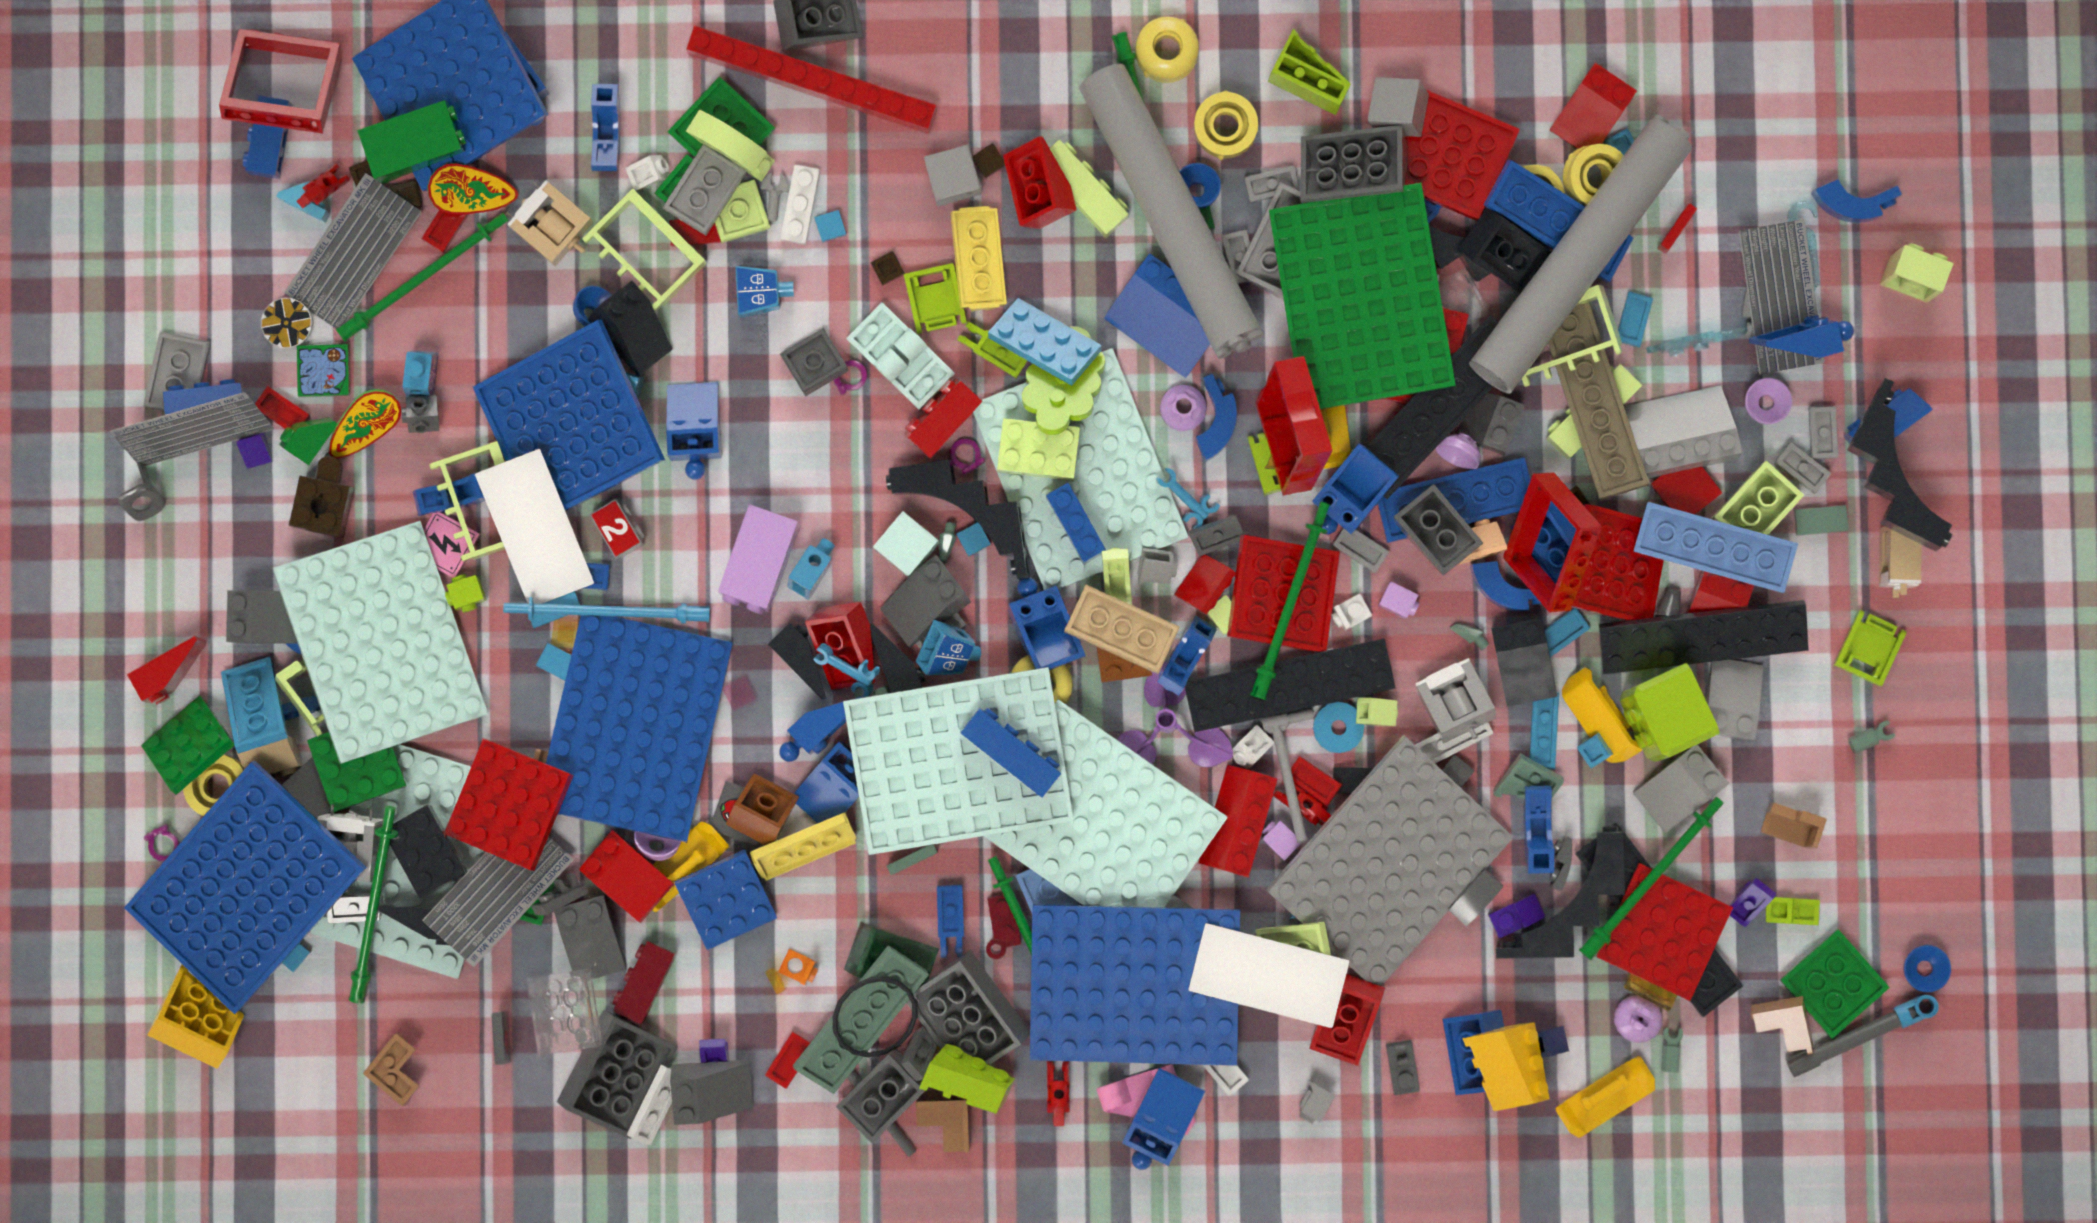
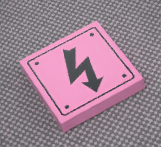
[424,512,481,578]

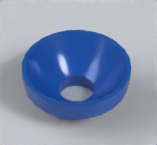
[1180,163,1221,209]
[573,286,612,327]
[1903,945,1951,992]

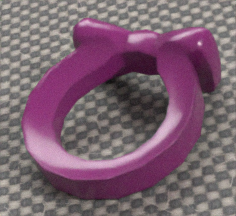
[833,360,867,395]
[950,439,986,476]
[143,824,179,862]

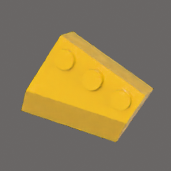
[147,964,244,1069]
[1462,1022,1550,1111]

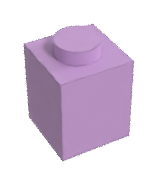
[1378,582,1420,619]
[1261,821,1301,861]

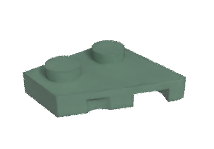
[1493,753,1564,799]

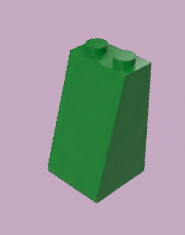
[357,100,467,184]

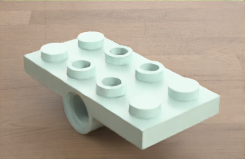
[846,302,955,411]

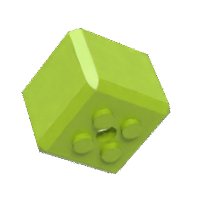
[1619,663,1720,762]

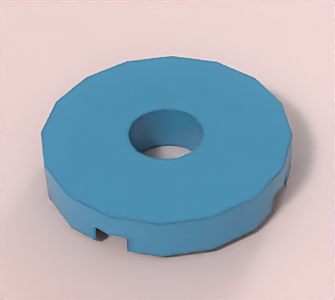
[1313,702,1364,753]

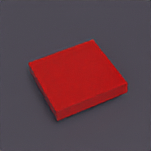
[1650,467,1723,515]
[1174,554,1236,615]

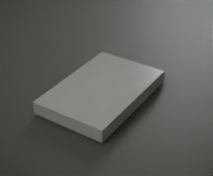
[663,144,747,236]
[143,331,211,411]

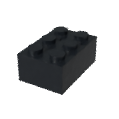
[389,805,468,898]

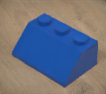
[163,379,242,415]
[1844,388,1933,460]
[1511,501,1576,584]
[1442,1010,1504,1095]

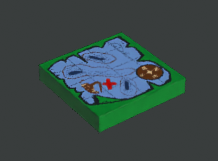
[297,344,350,398]

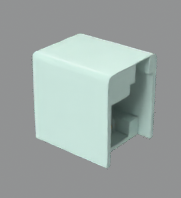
[873,511,939,578]

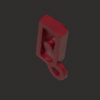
[986,895,1021,959]

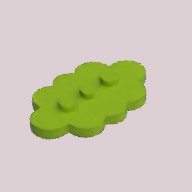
[1022,326,1105,435]

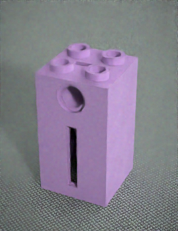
[718,504,801,615]

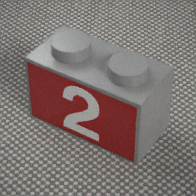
[589,499,645,560]

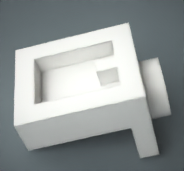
[625,155,670,191]
[1331,594,1372,631]
[1232,725,1274,770]

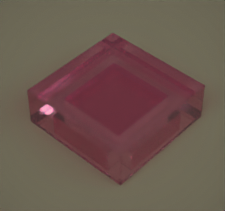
[723,677,757,711]

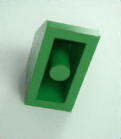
[279,417,337,466]

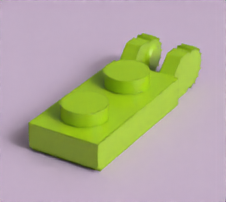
[957,321,1028,379]

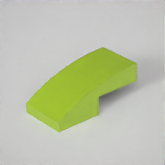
[1766,897,1820,926]

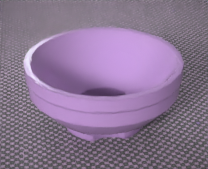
[1745,378,1792,425]
[1160,385,1207,431]
[1436,433,1481,470]
[634,832,681,861]

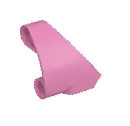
[1096,1064,1196,1135]

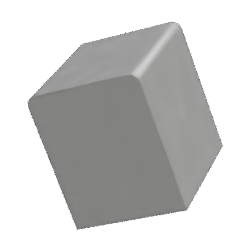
[1368,77,1429,137]
[924,145,982,207]

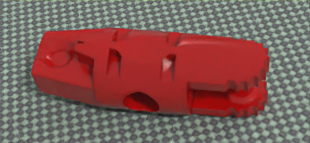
[296,163,350,208]
[1273,781,1332,826]
[1046,1061,1070,1126]

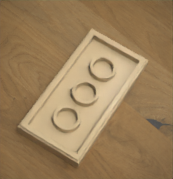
[1064,585,1180,674]

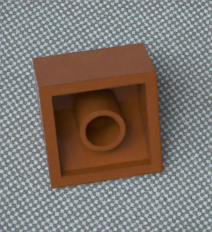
[1096,647,1152,683]
[726,773,799,845]

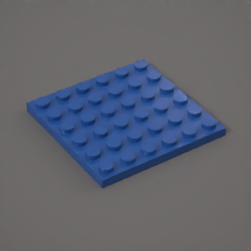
[352,0,549,191]
[473,320,665,512]

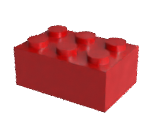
[904,378,983,458]

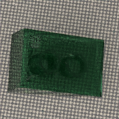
[844,921,939,983]

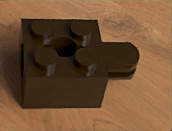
[289,456,355,539]

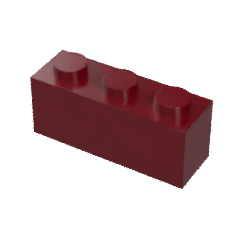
[612,941,677,1025]

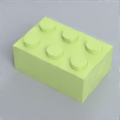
[1880,243,1954,303]
[997,418,1080,481]
[1711,460,1804,535]

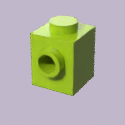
[445,574,487,613]

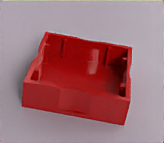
[1255,356,1333,496]

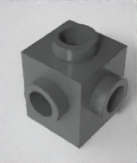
[401,395,439,433]

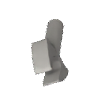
[761,173,789,222]

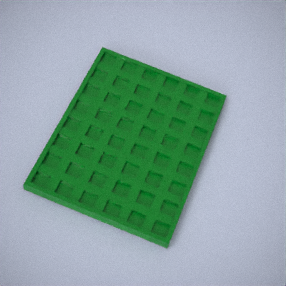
[1269,183,1456,410]

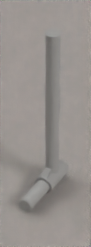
[1261,709,1314,843]

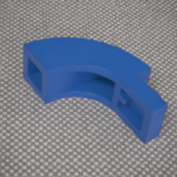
[591,84,620,171]
[1811,179,1902,223]
[1195,374,1237,463]
[412,473,485,516]
[1470,561,1542,611]
[1157,616,1217,696]
[1523,786,1555,874]

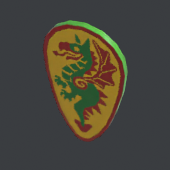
[427,163,518,215]
[329,389,401,459]

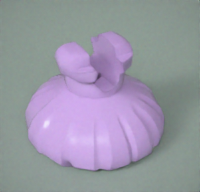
[1614,994,1663,1043]

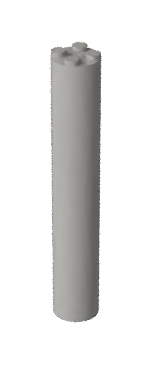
[1079,64,1264,359]
[1469,115,1692,393]

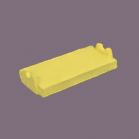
[950,206,1007,311]
[750,813,857,881]

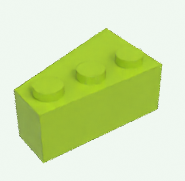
[1268,29,1351,115]
[919,1044,1015,1114]

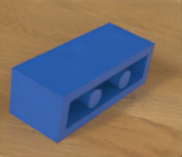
[243,95,293,179]
[1046,483,1106,565]

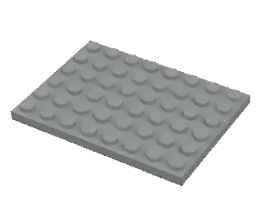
[1266,735,1514,986]

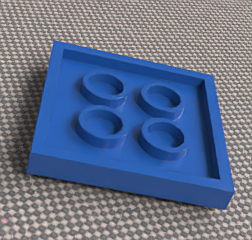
[674,849,777,950]

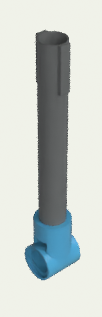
[1785,994,1939,1078]

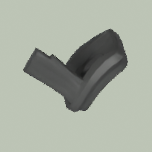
[119,463,165,521]

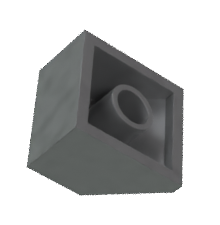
[1457,393,1524,456]

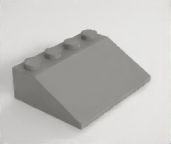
[1236,182,1309,301]
[1624,385,1743,479]

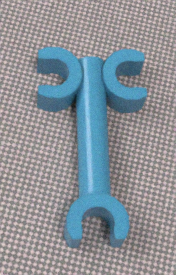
[1155,468,1220,530]
[813,643,880,697]

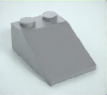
[1705,660,1763,741]
[1633,745,1729,833]

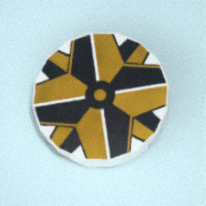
[261,298,313,349]

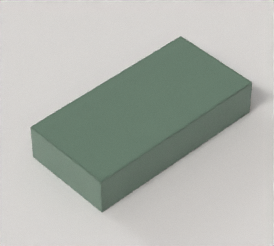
[1794,505,1849,536]
[887,844,938,875]

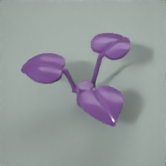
[1117,661,1233,768]

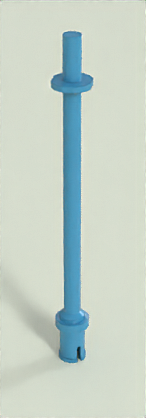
[503,597,710,624]

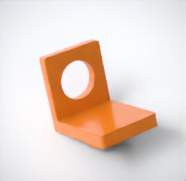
[778,949,819,986]

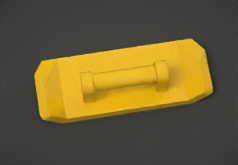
[1321,406,1351,469]
[1562,667,1642,763]
[652,821,729,912]
[1555,1056,1655,1138]

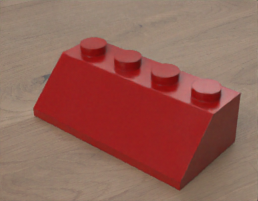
[1198,765,1278,878]

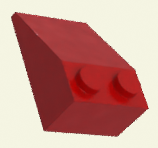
[1549,62,1637,149]
[1003,136,1077,229]
[1686,570,1754,614]
[805,602,875,690]
[127,636,207,705]
[579,830,674,923]
[1309,974,1385,1066]

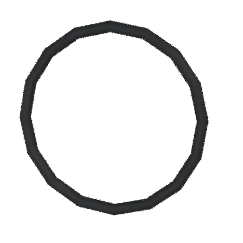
[832,976,917,1058]

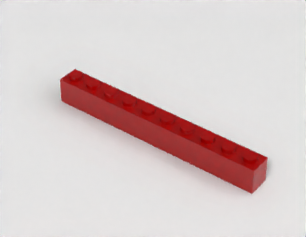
[686,25,937,134]

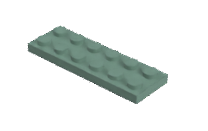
[793,945,929,1094]

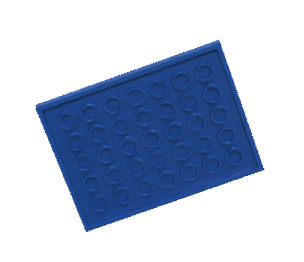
[546,615,733,843]
[124,760,367,1014]
[1030,904,1240,1066]

